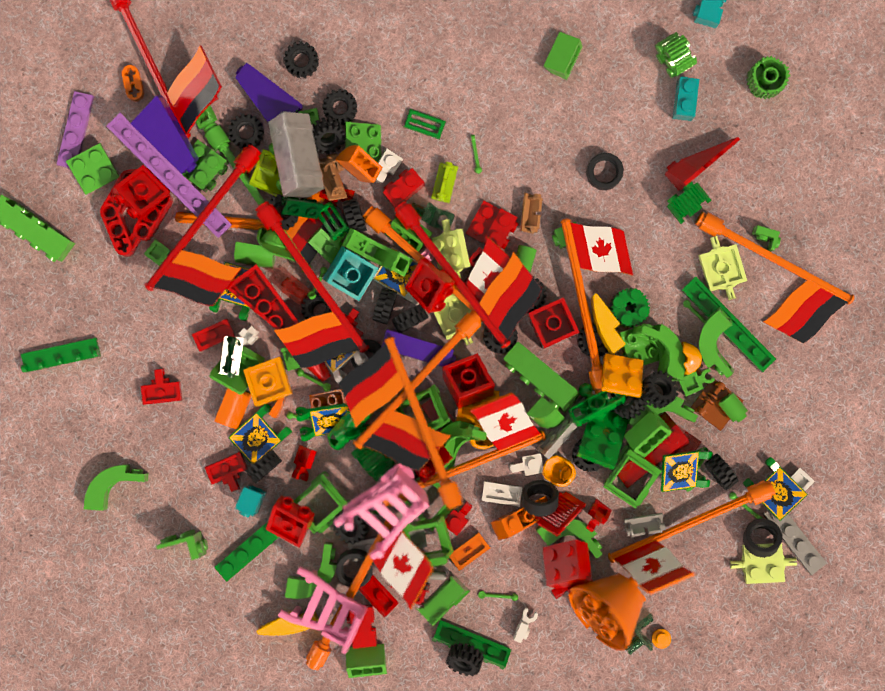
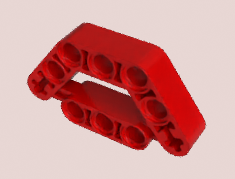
[100,168,173,257]

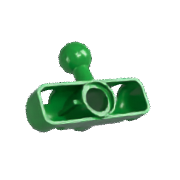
[569,383,625,427]
[327,410,371,450]

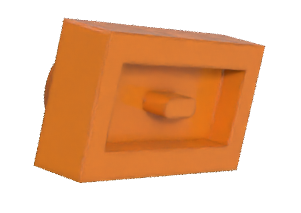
[449,532,490,571]

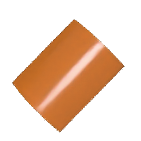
[335,145,383,183]
[214,388,252,429]

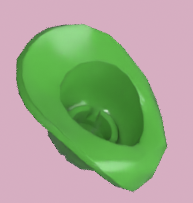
[257,228,296,262]

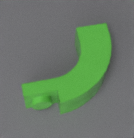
[342,228,413,277]
[699,307,734,378]
[632,324,686,382]
[628,397,698,426]
[440,421,487,470]
[84,464,149,511]
[536,518,603,559]
[285,542,337,599]

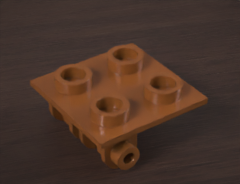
[690,379,744,431]

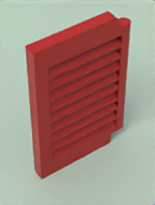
[535,492,586,537]

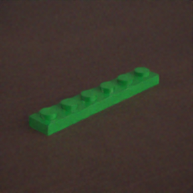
[681,277,776,372]

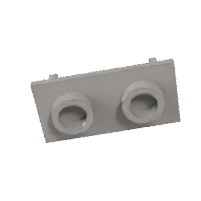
[624,513,666,538]

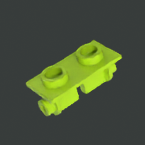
[431,162,458,203]

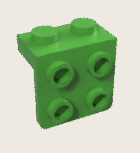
[209,346,265,395]
[156,529,208,560]

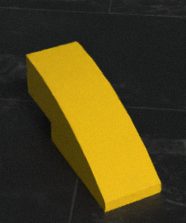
[591,293,626,354]
[256,610,319,636]

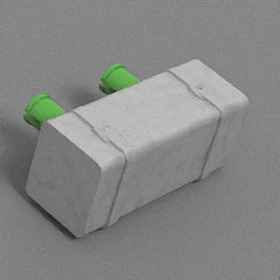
[268,112,324,197]

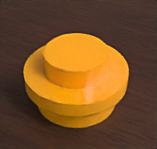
[652,629,671,649]

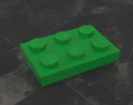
[577,411,629,470]

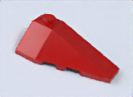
[664,137,741,191]
[618,412,689,488]

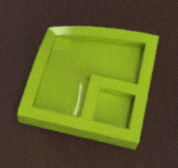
[249,149,283,197]

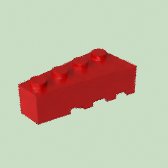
[227,264,300,330]

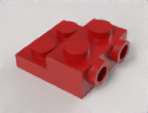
[113,165,170,221]
[466,201,519,250]
[405,258,455,313]
[266,496,315,548]

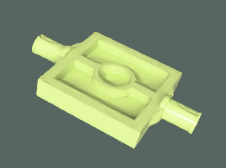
[432,219,470,278]
[698,236,747,300]
[433,294,474,346]
[730,543,797,584]

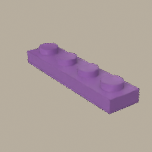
[56,91,94,168]

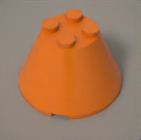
[568,573,646,651]

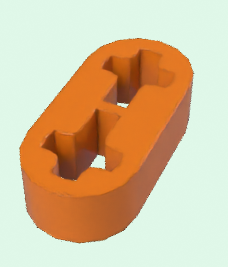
[122,65,144,102]

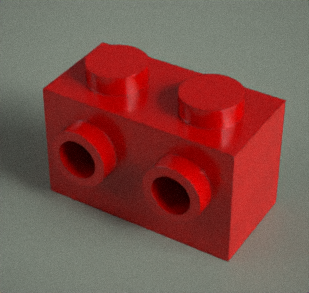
[383,168,425,208]

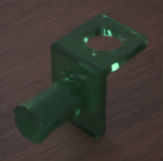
[411,202,455,231]
[625,613,654,655]

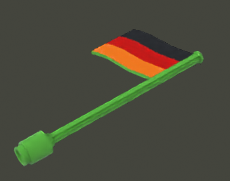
[203,122,345,273]

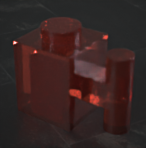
[280,276,312,306]

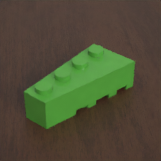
[0,194,76,262]
[503,342,580,413]

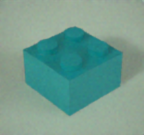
[322,246,379,301]

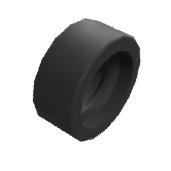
[586,153,624,191]
[522,480,559,516]
[743,518,782,558]
[336,548,373,587]

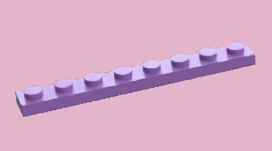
[106,113,232,238]

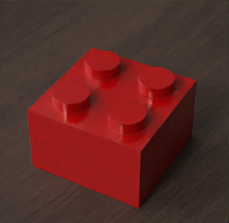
[527,297,580,349]
[442,353,495,409]
[543,539,592,589]

